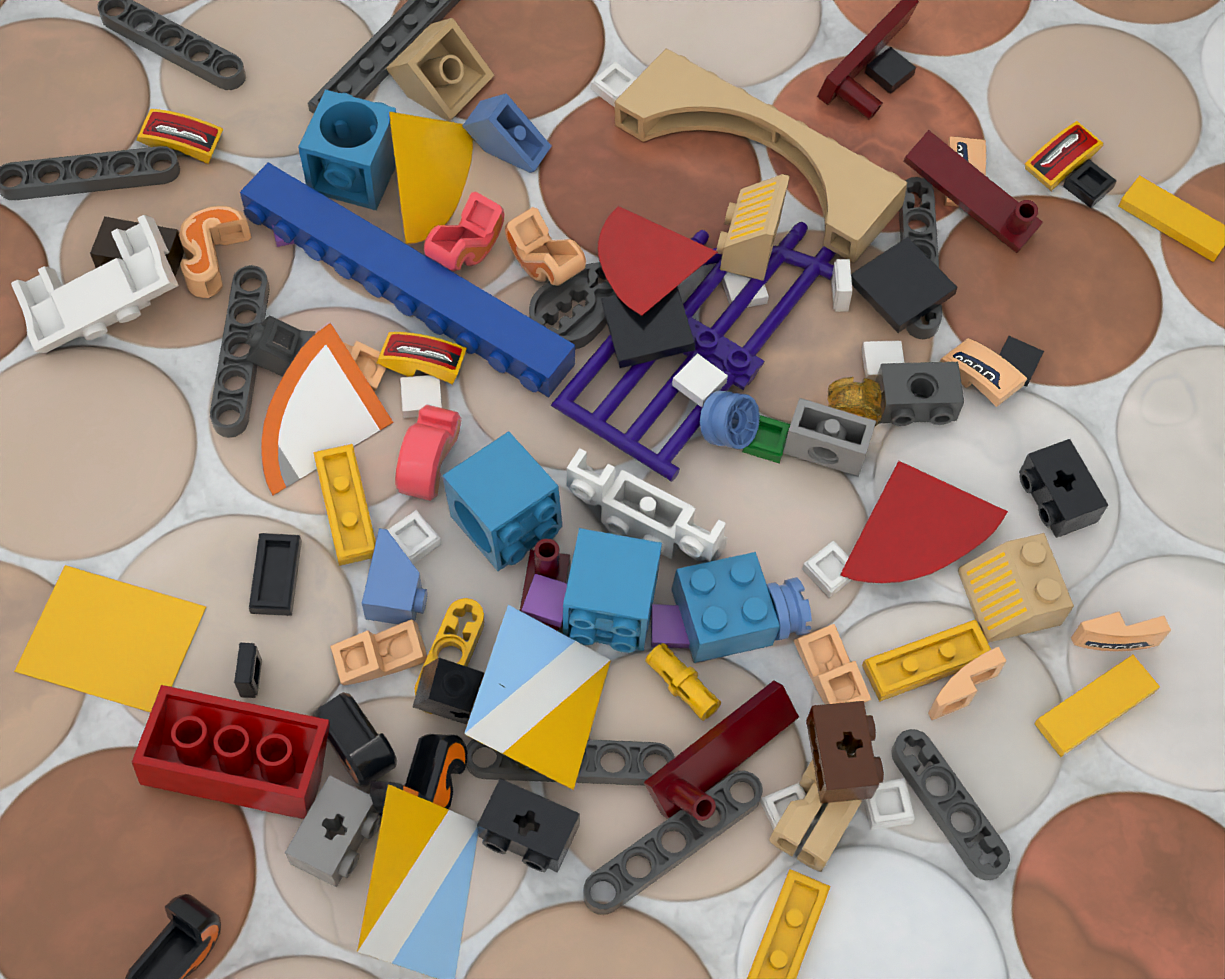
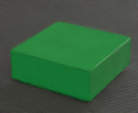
[742,415,791,464]

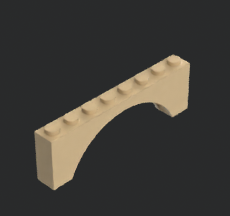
[614,48,908,263]

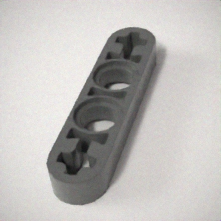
[892,729,1010,880]

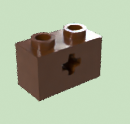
[806,701,884,804]

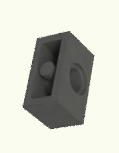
[875,362,964,426]

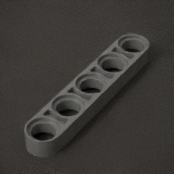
[98,0,246,90]
[0,146,180,201]
[210,265,270,438]
[466,739,675,786]
[583,771,763,915]

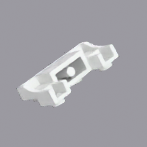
[11,215,179,353]
[566,448,728,562]

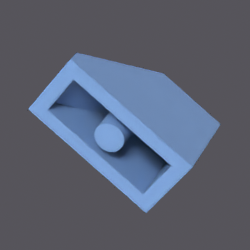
[462,93,552,173]
[362,528,427,625]

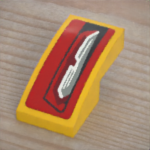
[136,109,223,164]
[1025,121,1103,191]
[376,332,467,385]

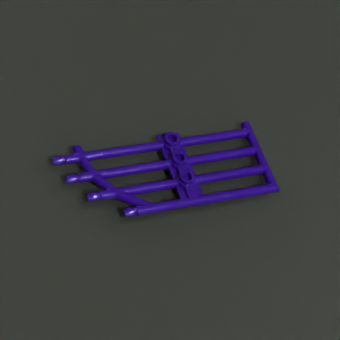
[551,222,836,482]

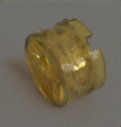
[827,377,882,426]

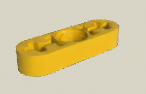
[415,598,484,714]

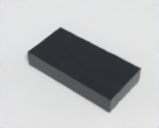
[249,533,302,616]

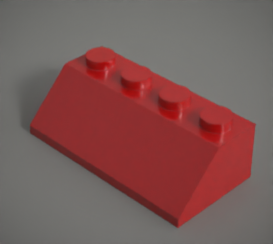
[132,685,330,819]

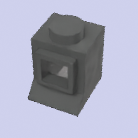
[246,315,316,377]

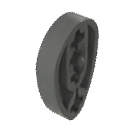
[529,262,616,350]

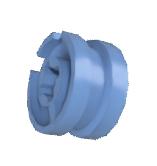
[700,391,760,449]
[767,577,812,640]

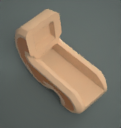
[179,206,252,298]
[505,207,586,286]

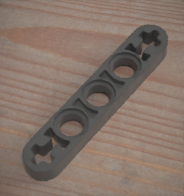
[899,177,942,340]

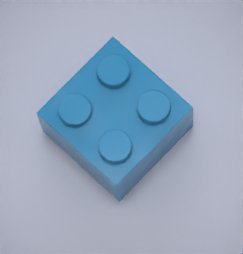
[671,552,780,663]

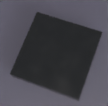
[851,237,958,333]
[601,286,695,368]

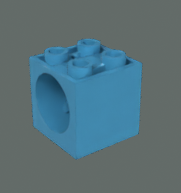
[298,89,396,211]
[442,431,563,571]
[563,528,662,653]

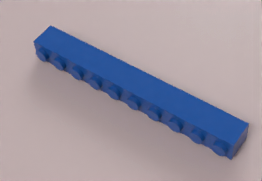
[240,162,575,398]

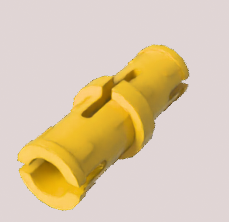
[645,643,721,721]

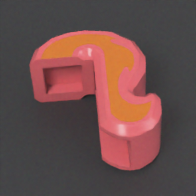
[424,191,505,271]
[395,404,461,501]

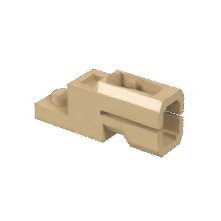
[769,746,862,872]

